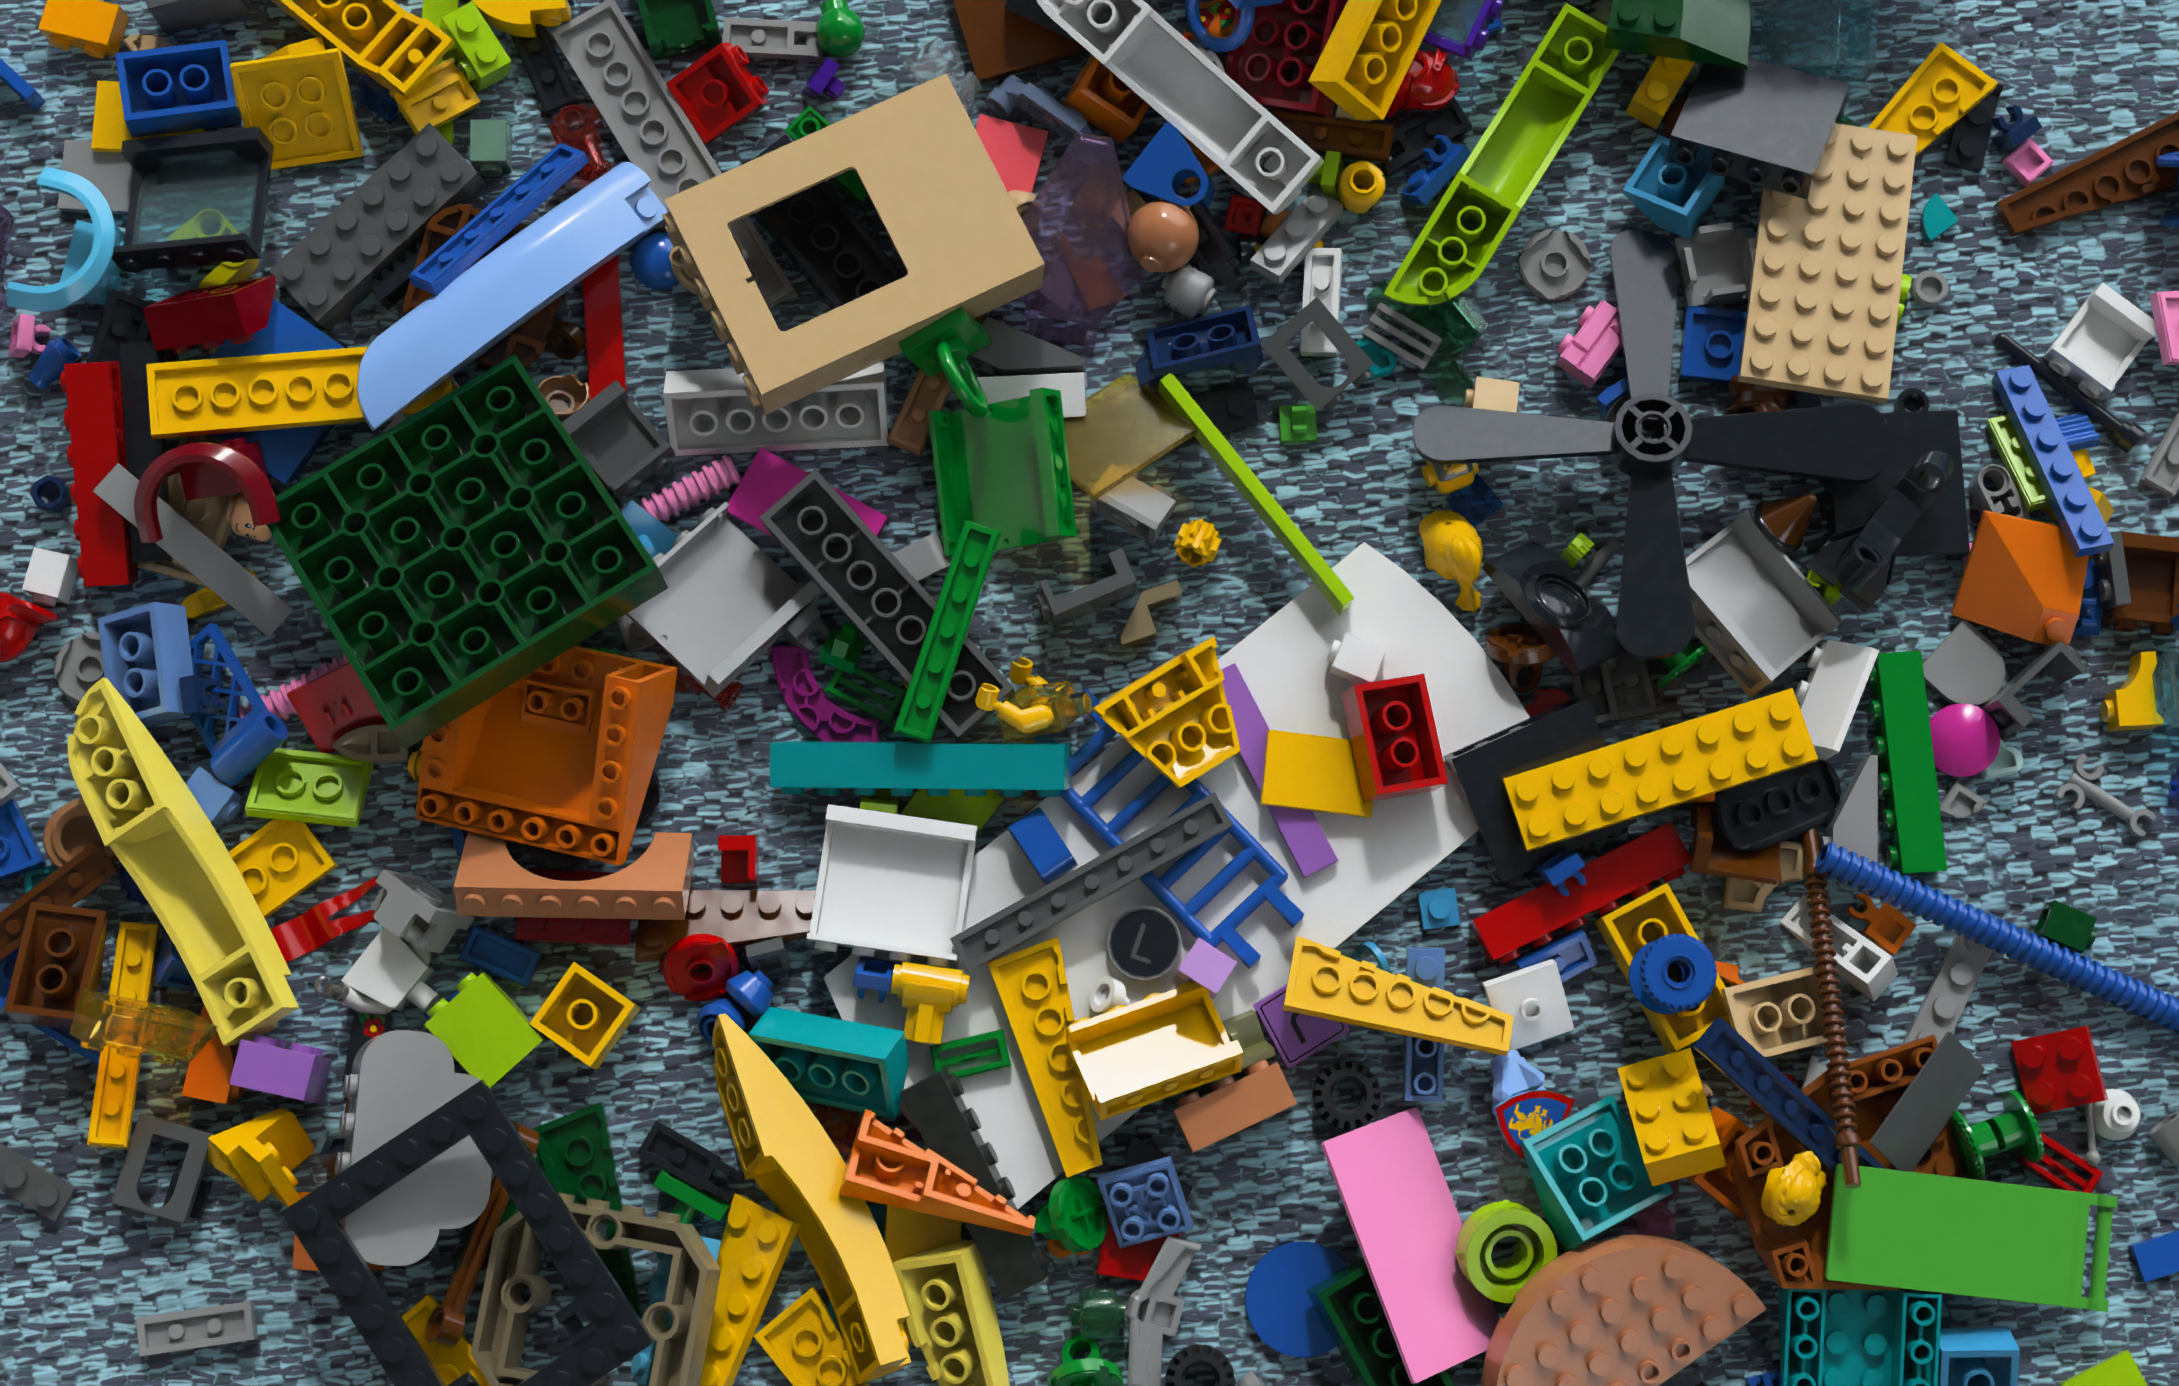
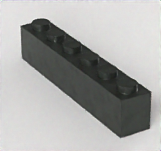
[900,1068,1050,1300]

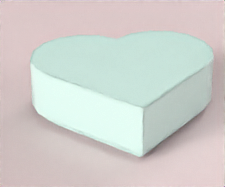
[1980,738,2023,781]

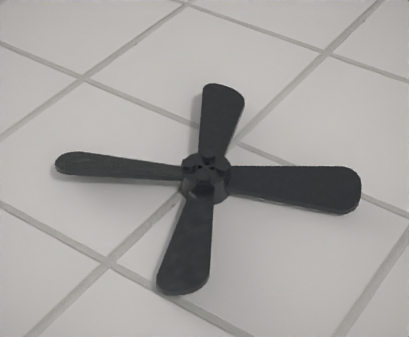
[1413,230,1889,660]

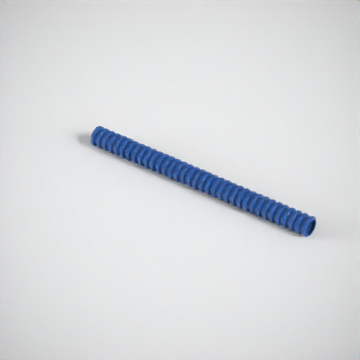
[1816,841,2179,1035]

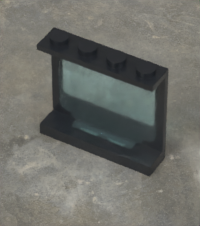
[112,126,274,273]

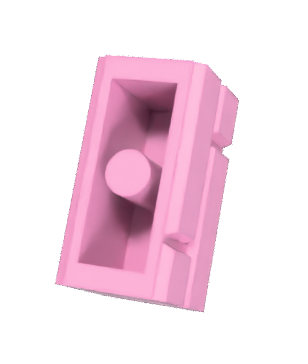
[1556,300,1622,389]

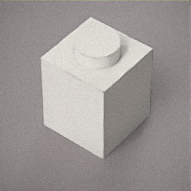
[22,547,78,607]
[1326,633,1387,684]

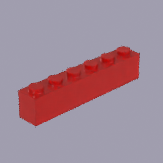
[60,361,138,587]
[1469,821,1690,965]

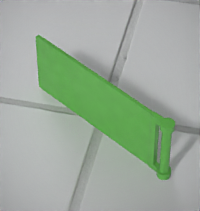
[1825,1163,2118,1312]

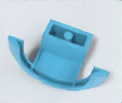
[7,167,125,312]

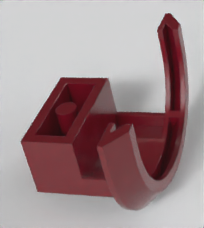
[134,437,281,543]

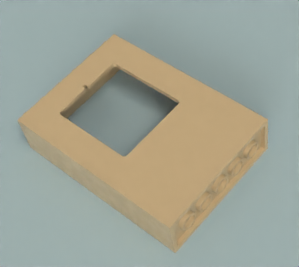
[662,73,1045,415]

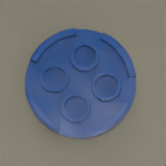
[1245,1241,1348,1358]

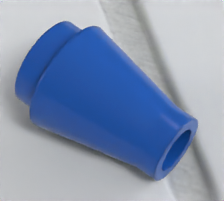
[27,336,82,390]

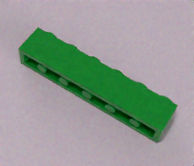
[1866,650,1947,877]

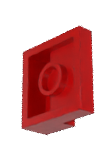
[666,43,770,144]

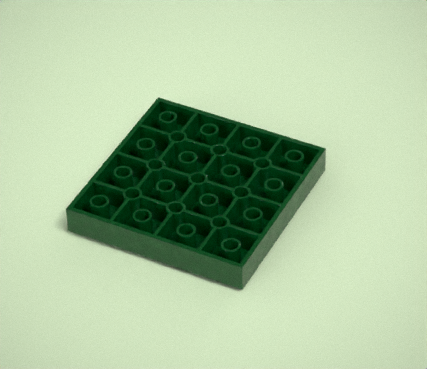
[266,354,668,750]

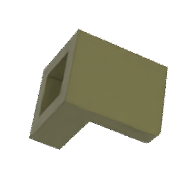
[1222,1009,1275,1069]

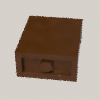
[2102,531,2179,636]

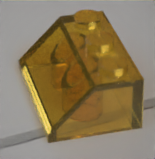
[69,989,217,1065]

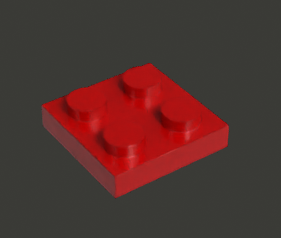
[2011,1025,2108,1115]

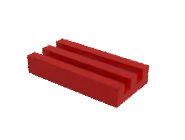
[2017,1132,2103,1193]

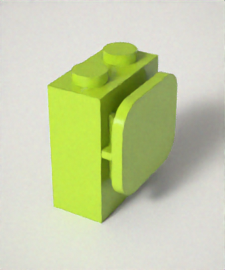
[424,971,545,1088]

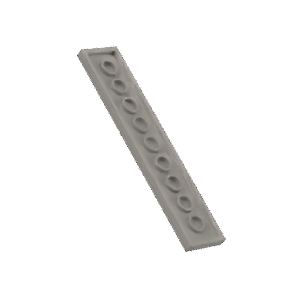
[551,0,795,309]

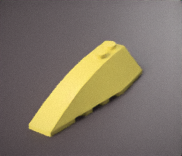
[892,1240,1010,1386]

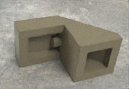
[1119,580,1182,651]

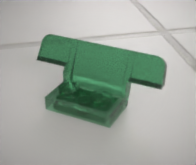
[1367,278,1489,401]

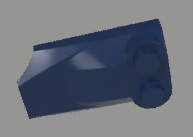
[1135,305,1264,387]

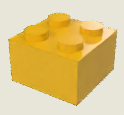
[529,962,641,1070]

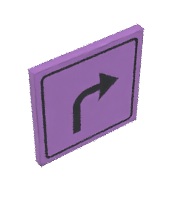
[1253,984,1350,1069]

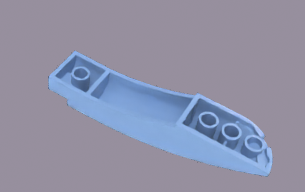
[356,162,667,431]

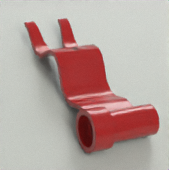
[270,877,377,963]

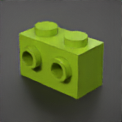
[440,1,512,92]

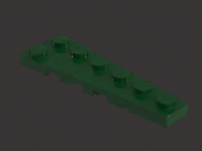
[532,1102,643,1319]

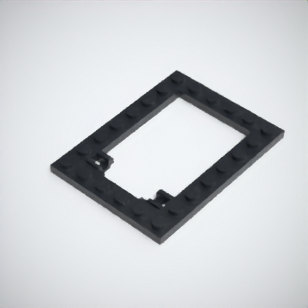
[281,1079,655,1386]

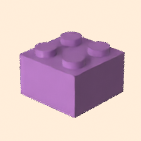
[229,1034,332,1103]

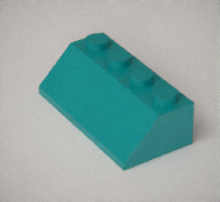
[749,1006,909,1119]

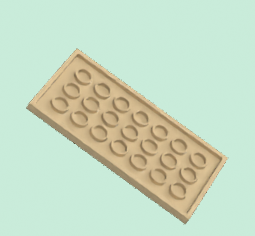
[1738,123,1917,404]

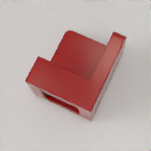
[718,835,759,884]

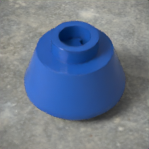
[726,970,774,1018]
[697,998,746,1044]

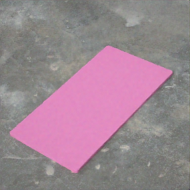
[1321,1107,1499,1384]

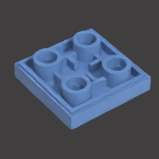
[1097,1156,1193,1248]

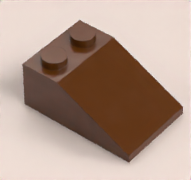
[4,902,108,1032]

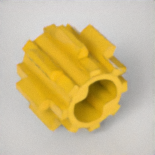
[1173,519,1222,568]

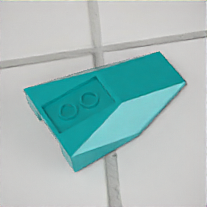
[1778,1285,1942,1386]

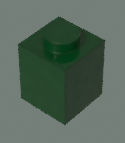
[2033,900,2097,953]

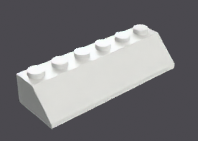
[663,361,889,456]

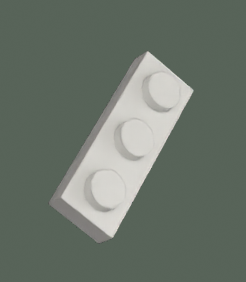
[1300,248,1343,357]

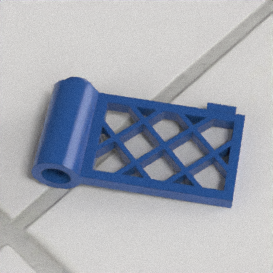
[190,623,289,786]

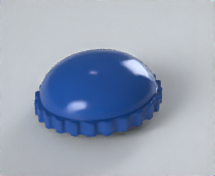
[629,231,679,291]

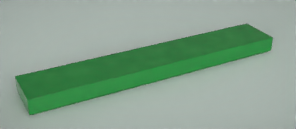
[894,520,1001,744]

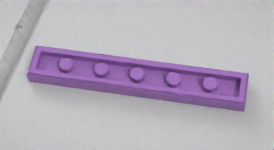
[1221,663,1338,878]

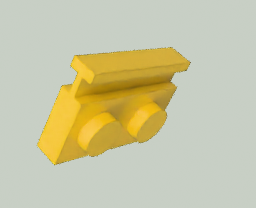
[389,57,481,135]

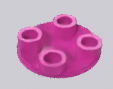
[1930,704,2000,777]

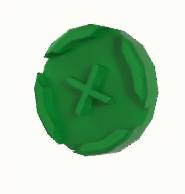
[1034,1175,1108,1253]
[1047,1334,1124,1386]

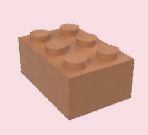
[1172,1059,1297,1154]

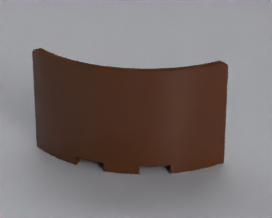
[1689,802,1782,885]

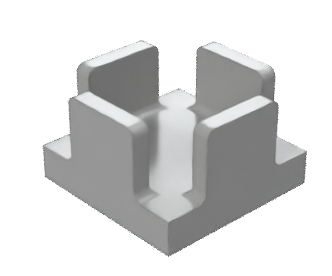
[1673,222,1756,307]
[370,869,475,953]

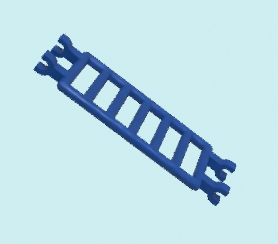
[1033,689,1305,969]

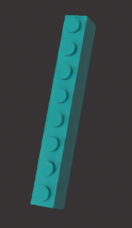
[770,741,1070,797]

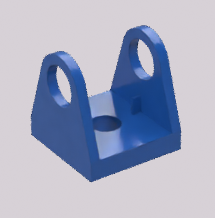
[1121,121,1215,208]

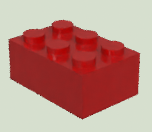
[1341,674,1448,803]

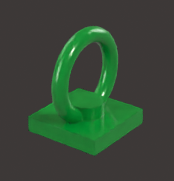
[898,306,992,419]

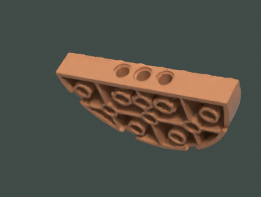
[1481,1234,1766,1386]

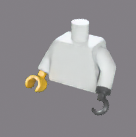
[314,910,439,1015]

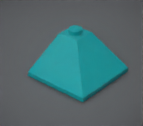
[1520,1095,1673,1252]

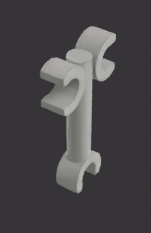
[2054,754,2156,838]

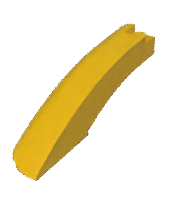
[712,1013,911,1384]

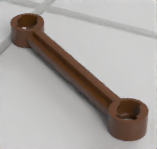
[425,1123,539,1349]

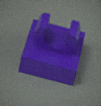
[801,57,847,101]

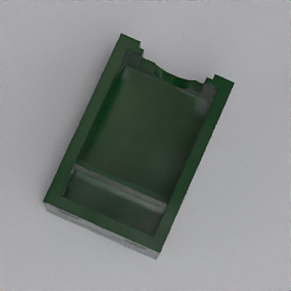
[637,0,722,61]

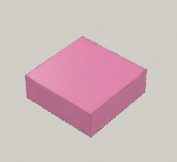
[2002,137,2054,187]

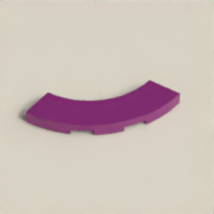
[772,645,880,742]

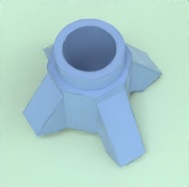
[1490,1050,1546,1115]

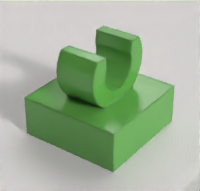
[1278,404,1317,444]

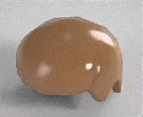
[537,373,590,423]

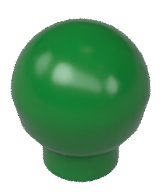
[816,0,865,58]

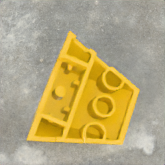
[1092,636,1241,788]

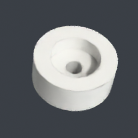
[1089,976,1130,1015]

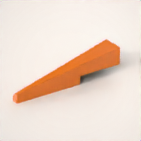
[839,1109,1036,1236]

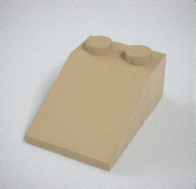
[1721,966,1846,1058]

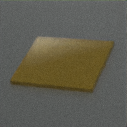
[1063,372,1197,500]

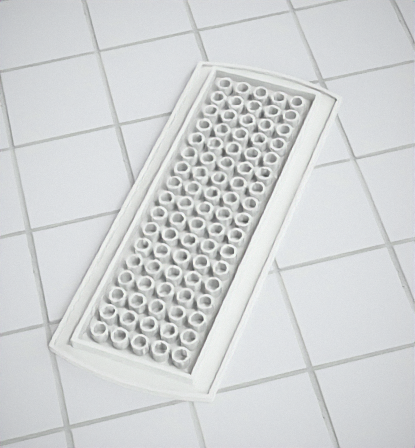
[823,542,1530,1209]

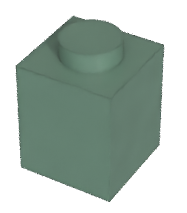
[470,119,512,177]

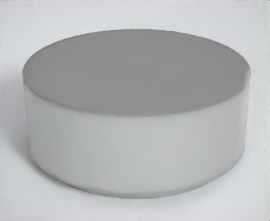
[1910,270,1949,308]

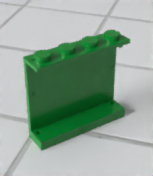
[928,387,1077,557]

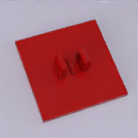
[287,662,387,754]

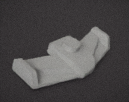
[1125,1235,1201,1386]

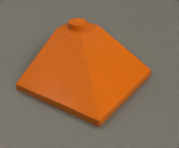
[1951,510,2089,646]

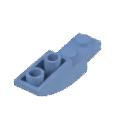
[1403,947,1445,1102]

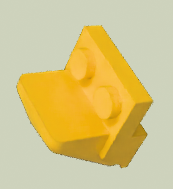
[208,1108,315,1208]

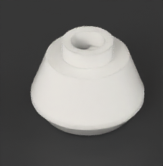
[2092,1089,2141,1140]

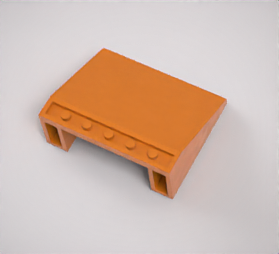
[415,646,677,866]

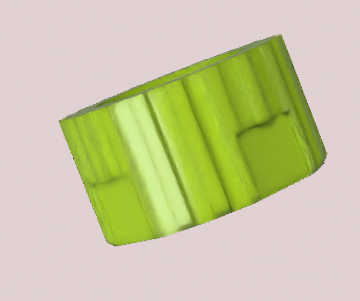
[1560,533,1595,568]

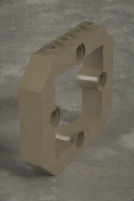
[471,1193,721,1386]

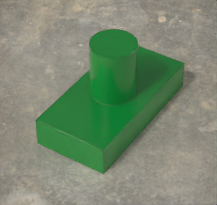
[653,1170,731,1224]

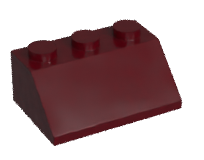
[142,275,277,354]
[515,868,636,949]

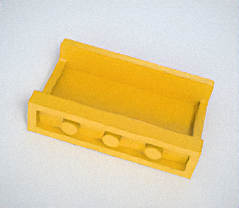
[1066,981,1243,1121]

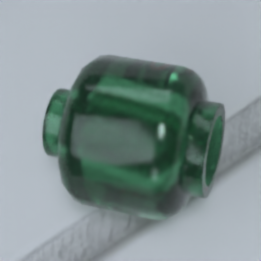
[1071,1288,1125,1339]

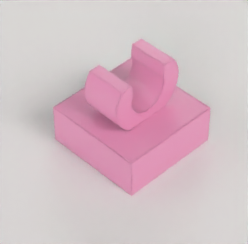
[8,313,51,358]

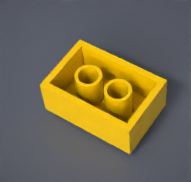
[1617,1048,1727,1186]

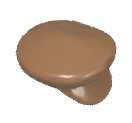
[43,797,119,868]

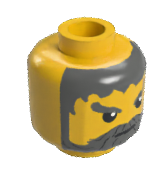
[1421,460,1479,494]

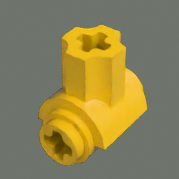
[891,961,970,1044]

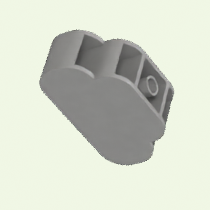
[335,1030,492,1266]

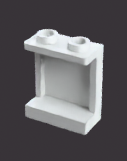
[2043,283,2157,401]

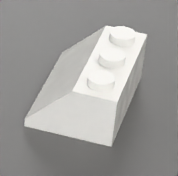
[1795,640,1880,760]

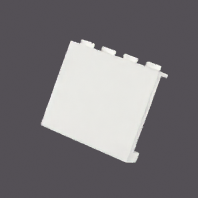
[806,804,978,968]

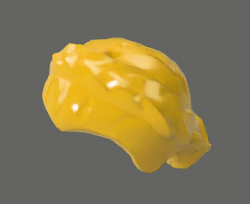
[1761,1151,1827,1227]

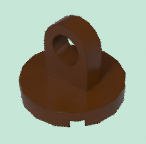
[1486,623,1557,693]

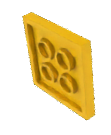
[229,48,364,170]

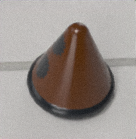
[1754,493,1817,552]

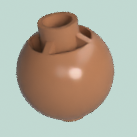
[1127,195,1199,272]

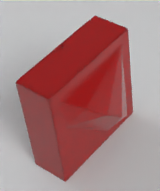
[1223,194,1267,238]

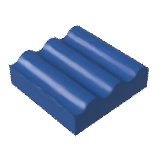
[2055,412,2100,452]

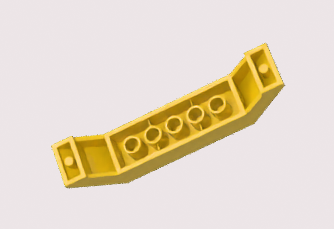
[271,0,454,96]

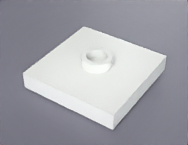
[1482,959,1575,1050]

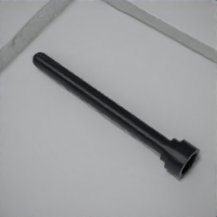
[1995,333,2146,454]

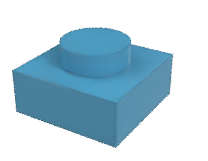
[1417,888,1461,931]

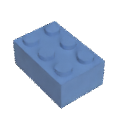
[97,602,194,728]

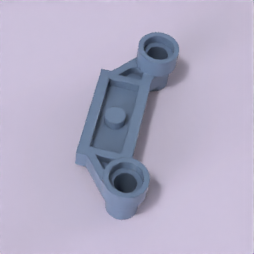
[985,74,1112,178]

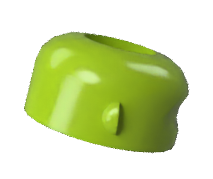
[1455,1199,1557,1303]

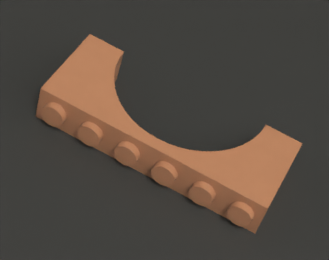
[453,831,694,920]

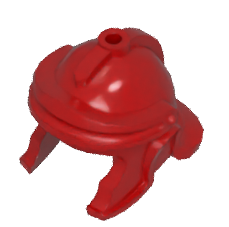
[1386,48,1459,119]
[0,592,59,663]

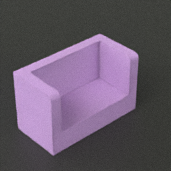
[1175,937,1237,998]

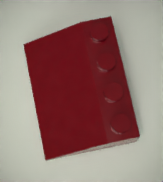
[1224,0,1348,118]

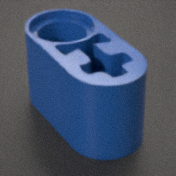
[1008,807,1078,885]

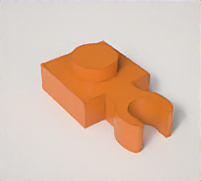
[1846,893,1917,956]

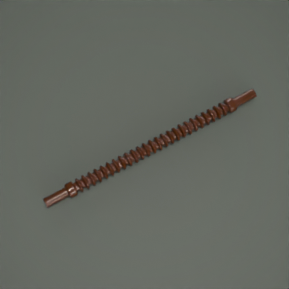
[1802,828,1861,1189]

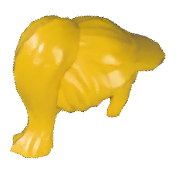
[1419,510,1483,613]

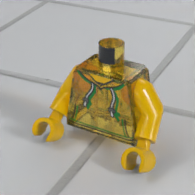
[975,657,1092,742]

